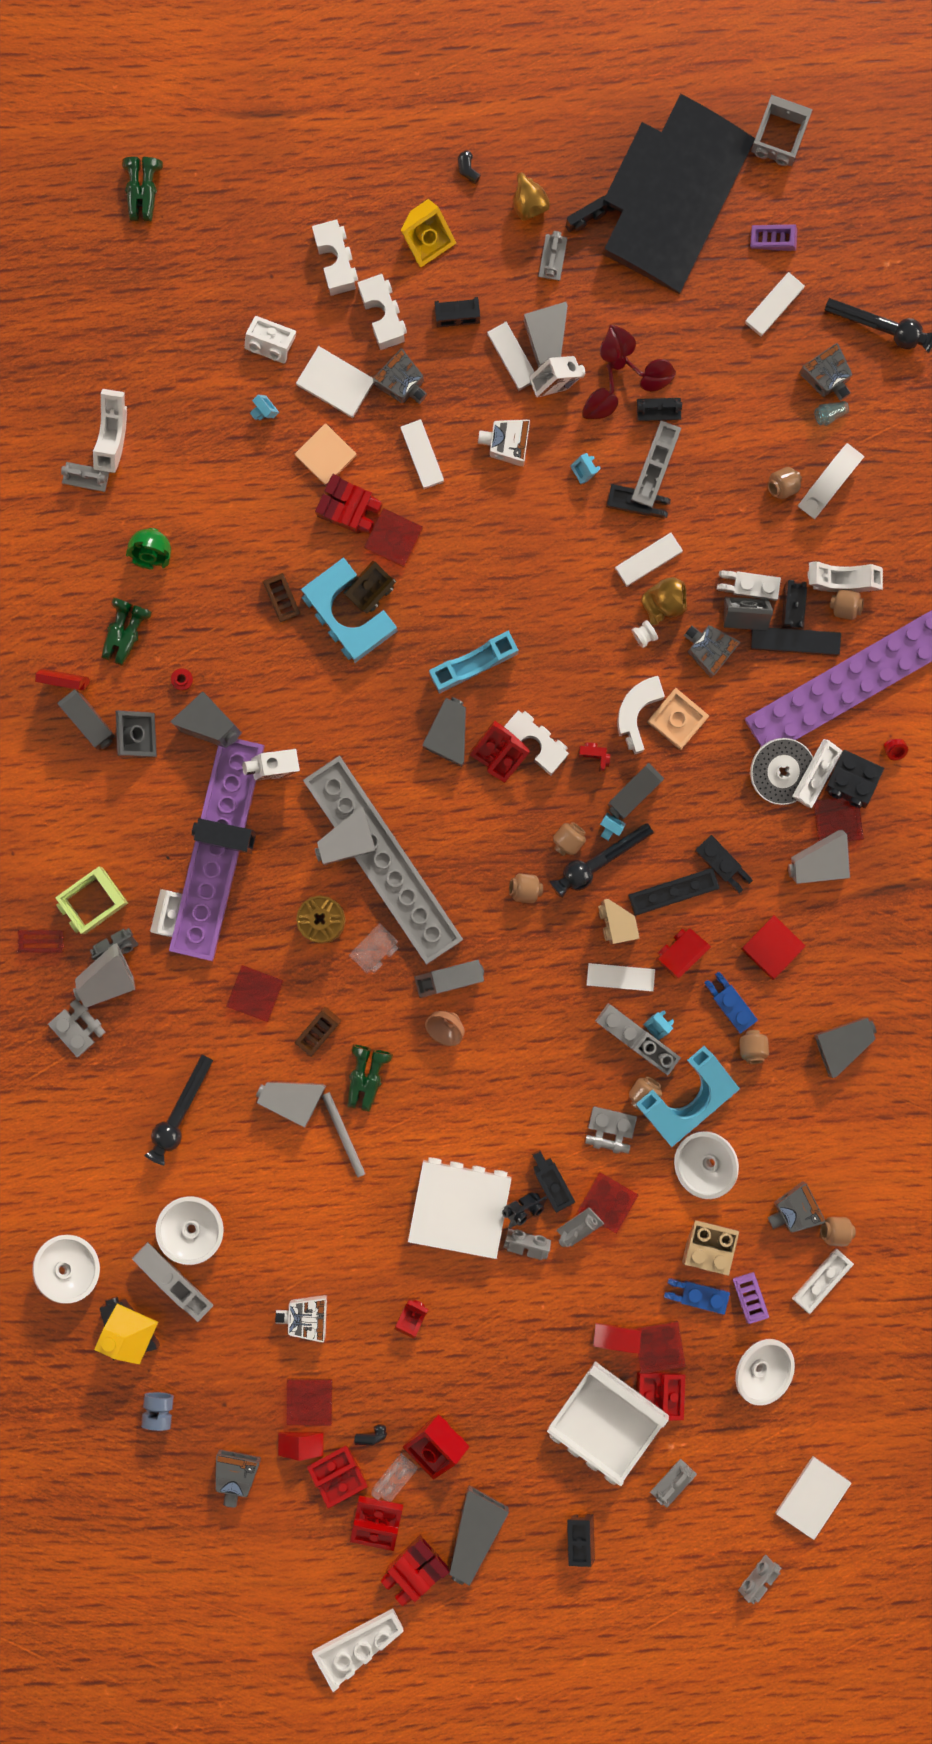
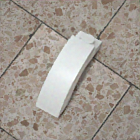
[93,389,127,473]
[798,443,864,519]
[808,561,883,592]
[617,676,665,755]

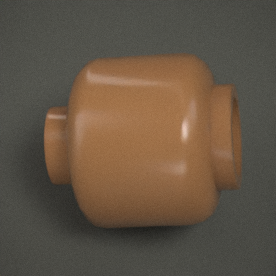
[768,467,802,499]
[830,589,864,620]
[553,822,586,856]
[509,873,543,904]
[739,1030,769,1064]
[629,1076,662,1111]
[820,1217,856,1246]

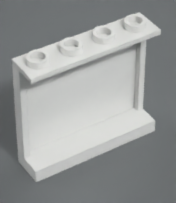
[408,1157,511,1259]
[547,1361,669,1486]

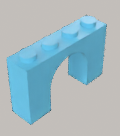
[301,557,398,663]
[636,1046,740,1147]

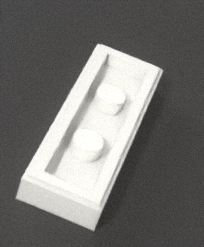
[745,272,805,337]
[487,322,534,391]
[401,419,444,489]
[615,533,683,587]
[792,739,843,808]
[586,963,655,991]
[792,1248,854,1314]

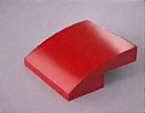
[35,669,90,691]
[470,720,530,783]
[741,915,806,980]
[636,1372,686,1421]
[307,1445,369,1509]
[350,1496,403,1551]

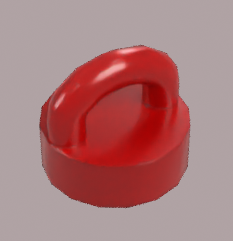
[883,739,909,761]

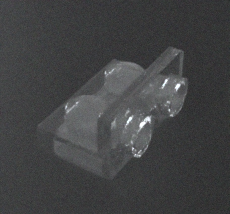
[349,923,399,974]
[371,1453,417,1502]

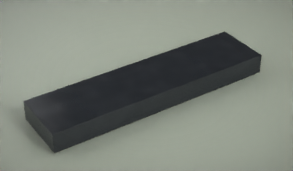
[751,627,841,656]
[628,868,720,916]

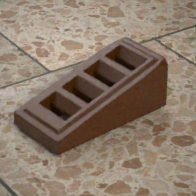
[262,573,300,622]
[294,1007,341,1057]

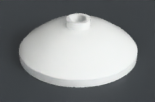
[674,1132,739,1199]
[156,1196,224,1265]
[32,1235,100,1304]
[735,1339,795,1405]

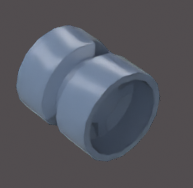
[141,1392,174,1431]

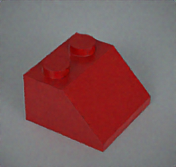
[656,928,711,978]
[403,1414,470,1480]

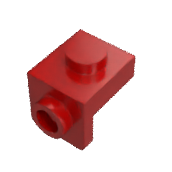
[578,742,610,772]
[394,1300,429,1339]

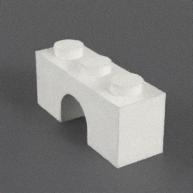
[312,220,358,296]
[357,274,407,350]
[504,710,569,776]

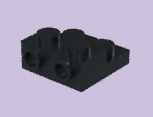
[825,750,884,808]

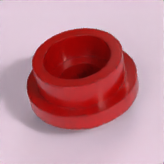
[171,668,193,691]

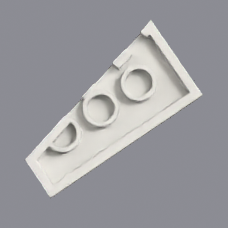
[312,1608,403,1692]

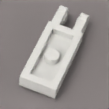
[717,570,781,601]

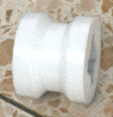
[631,620,658,648]

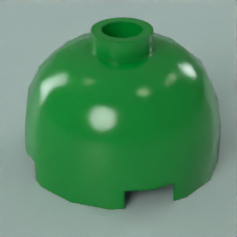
[126,528,171,569]

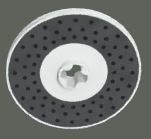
[750,738,813,805]

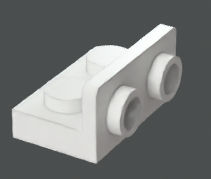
[244,316,296,363]

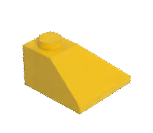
[401,199,456,267]
[94,1304,158,1364]

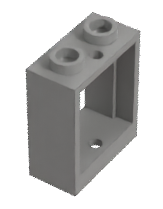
[751,95,813,166]

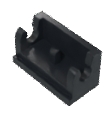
[434,297,480,328]
[781,580,807,630]
[567,1514,595,1567]

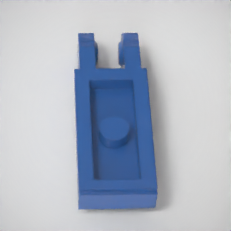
[704,972,758,1034]
[664,1278,730,1315]

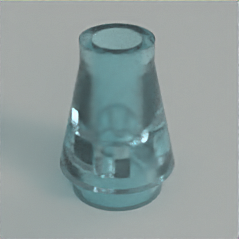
[814,401,849,426]

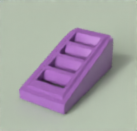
[751,224,797,251]
[732,1272,769,1324]

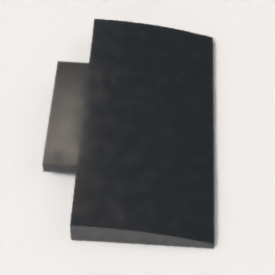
[602,93,755,294]

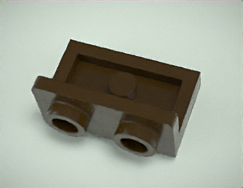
[343,561,397,613]

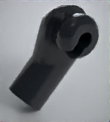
[458,151,481,184]
[354,1424,387,1446]

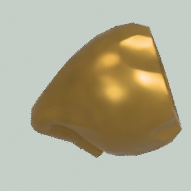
[513,172,550,221]
[641,577,687,625]

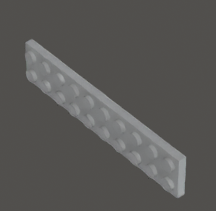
[303,756,463,965]

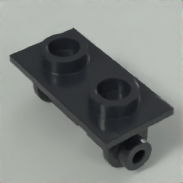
[637,398,682,421]
[502,1192,547,1229]

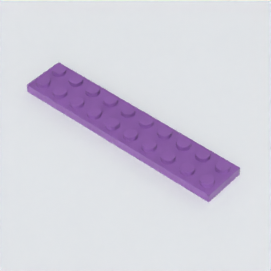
[744,610,932,747]
[169,739,265,961]

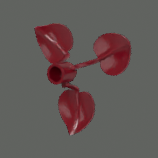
[582,325,676,419]

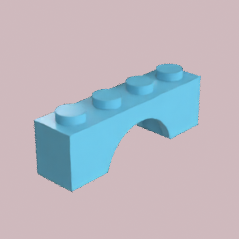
[429,630,519,694]

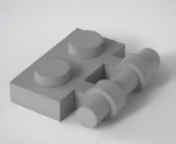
[48,999,106,1057]
[585,1106,637,1154]

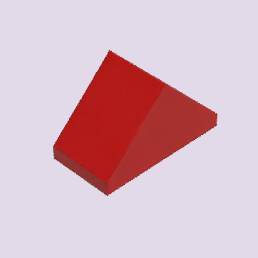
[278,1432,324,1461]

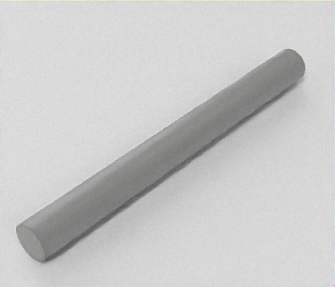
[322,1092,365,1178]

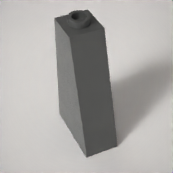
[450,1486,509,1586]

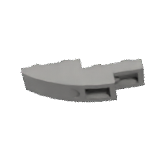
[595,1003,681,1075]
[132,1242,214,1322]

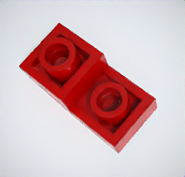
[593,1323,641,1354]

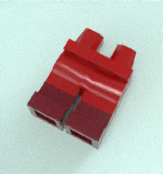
[315,474,383,534]
[381,1535,449,1607]

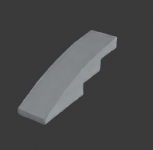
[631,421,681,507]

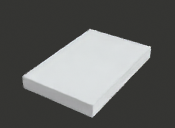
[296,346,374,418]
[775,1456,851,1540]

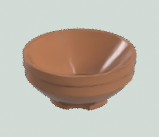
[425,1011,465,1046]

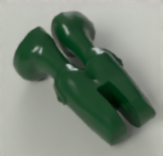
[122,157,163,221]
[101,597,152,666]
[347,1044,393,1112]

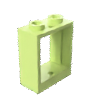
[55,866,128,934]

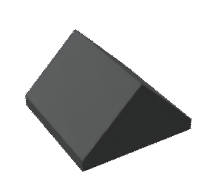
[724,596,773,631]
[116,710,157,759]

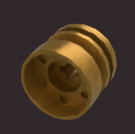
[296,896,346,943]

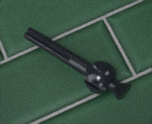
[824,298,932,354]
[549,823,654,898]
[144,1054,213,1166]

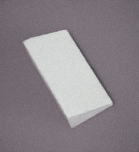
[150,889,182,937]

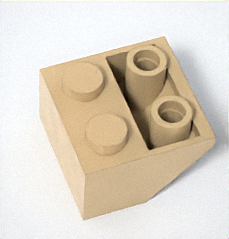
[598,899,640,945]
[682,1220,739,1276]

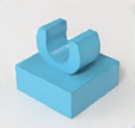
[250,395,280,420]
[570,453,600,484]
[600,812,626,840]
[643,1010,674,1041]

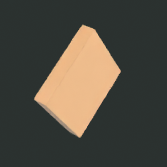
[295,423,357,486]
[647,688,709,750]

